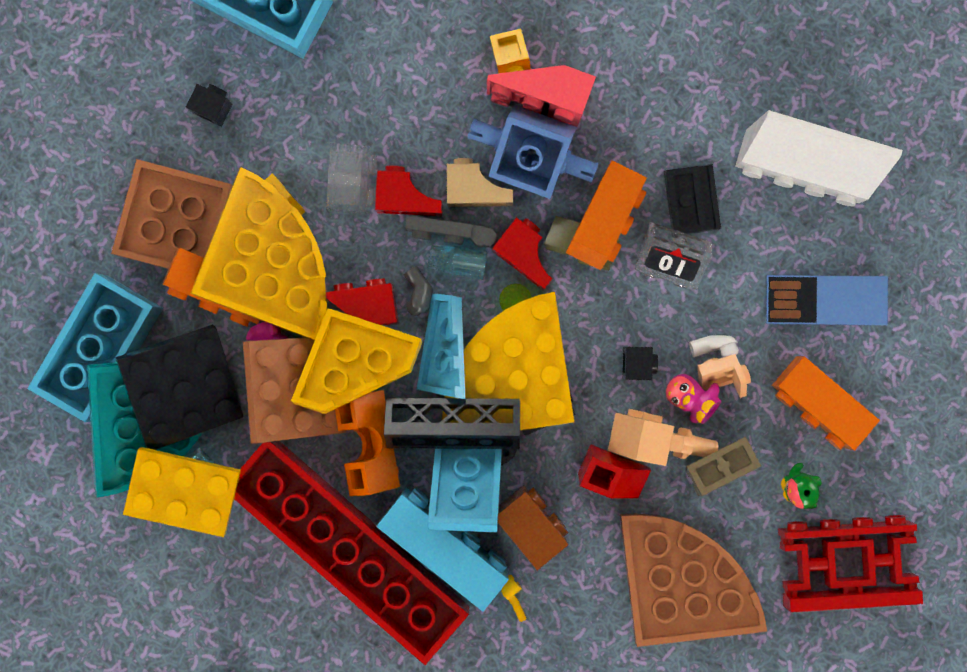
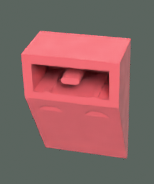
[487,65,596,127]

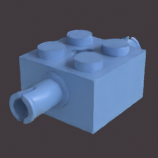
[467,105,599,199]

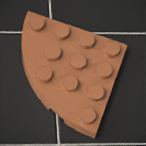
[620,513,767,647]

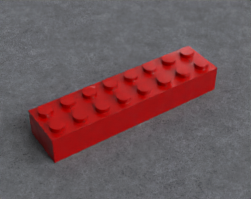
[234,441,470,665]

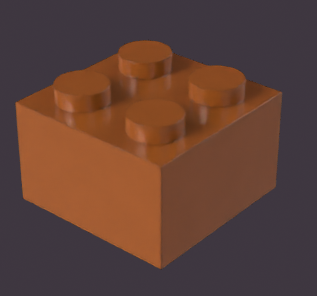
[498,485,569,571]

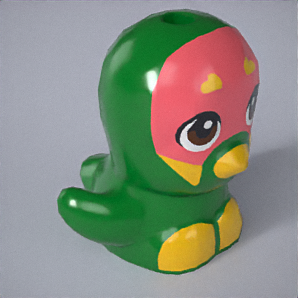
[781,463,822,509]

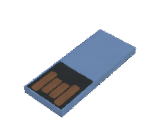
[766,275,888,325]

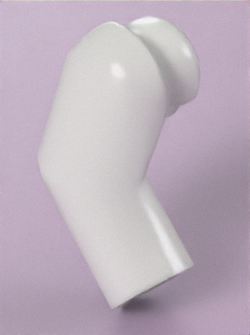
[689,335,739,357]

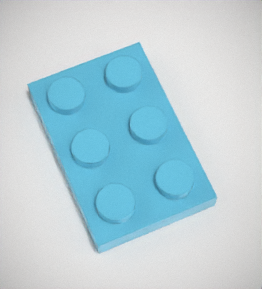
[428,449,502,532]

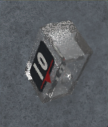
[635,222,712,290]

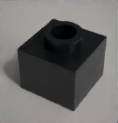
[186,84,233,127]
[622,347,658,380]

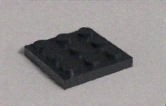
[115,324,244,450]

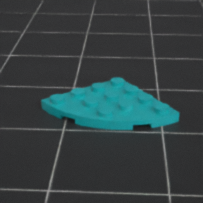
[87,355,226,498]

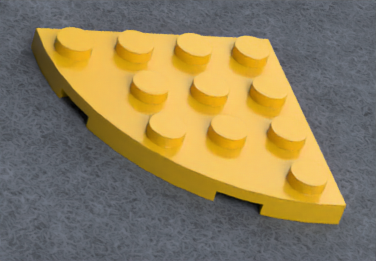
[190,167,327,341]
[442,292,574,430]

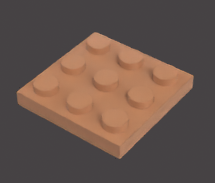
[111,159,232,269]
[243,337,346,443]

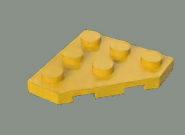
[291,308,422,414]

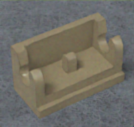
[685,437,761,496]

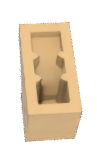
[447,158,513,207]

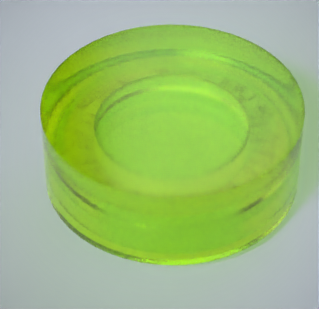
[499,284,532,311]

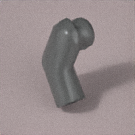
[404,266,433,316]

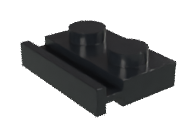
[664,164,721,236]

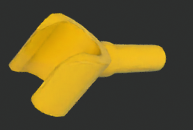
[501,574,527,622]

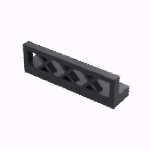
[384,398,520,449]

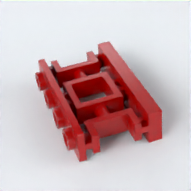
[778,515,923,613]

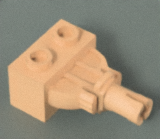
[608,409,719,466]

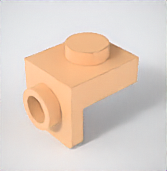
[698,354,751,398]

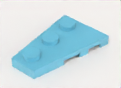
[416,294,466,399]

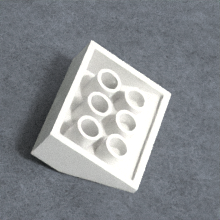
[735,110,903,206]

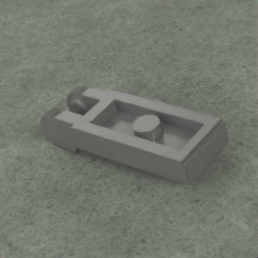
[405,216,497,248]

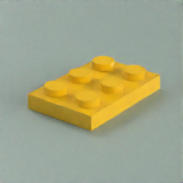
[123,447,241,537]

